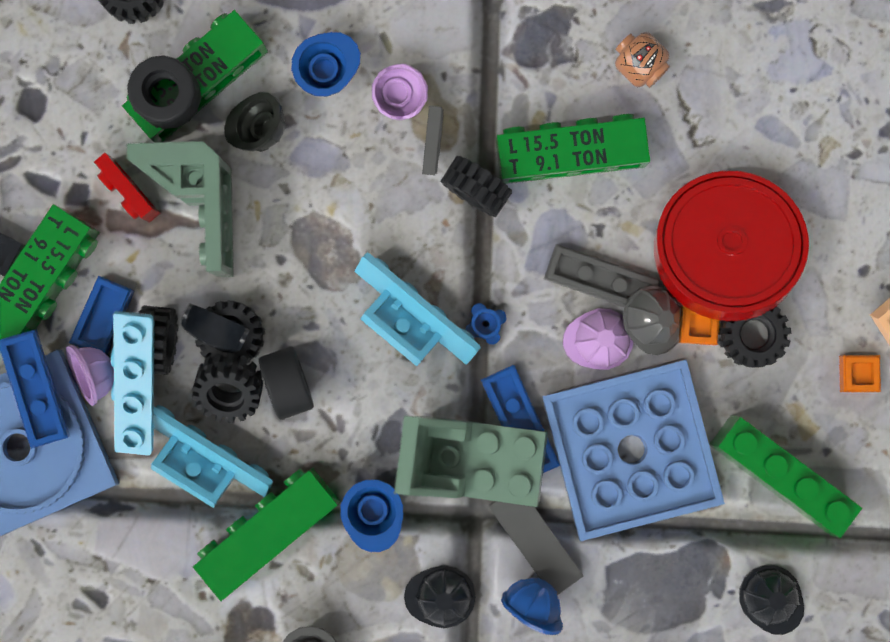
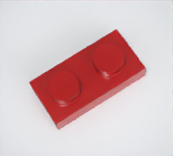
[94,153,161,223]

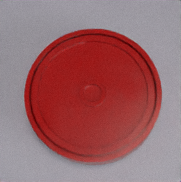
[654,171,809,321]

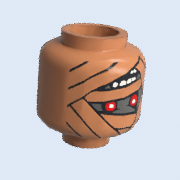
[615,32,670,88]

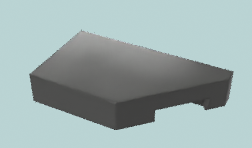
[422,106,444,176]

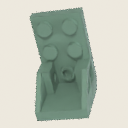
[127,141,234,277]
[394,416,548,507]

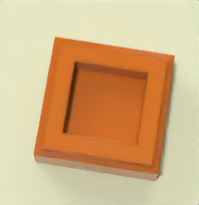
[679,306,719,346]
[839,355,881,392]

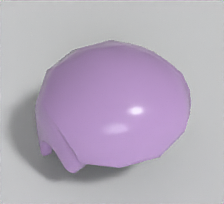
[372,63,428,120]

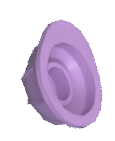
[563,308,633,370]
[66,345,114,406]

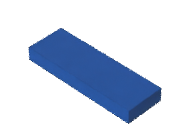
[0,329,70,449]
[481,365,560,473]

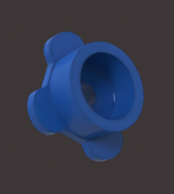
[465,303,506,345]

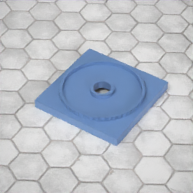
[0,350,120,536]
[542,360,725,541]

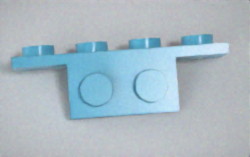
[354,252,481,366]
[111,311,154,455]
[151,405,273,508]

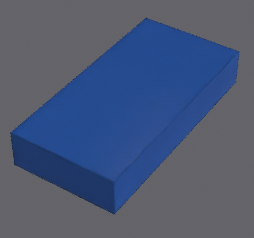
[69,276,135,355]

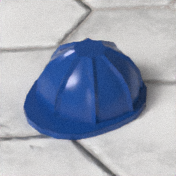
[291,32,361,97]
[340,480,403,552]
[501,578,563,635]

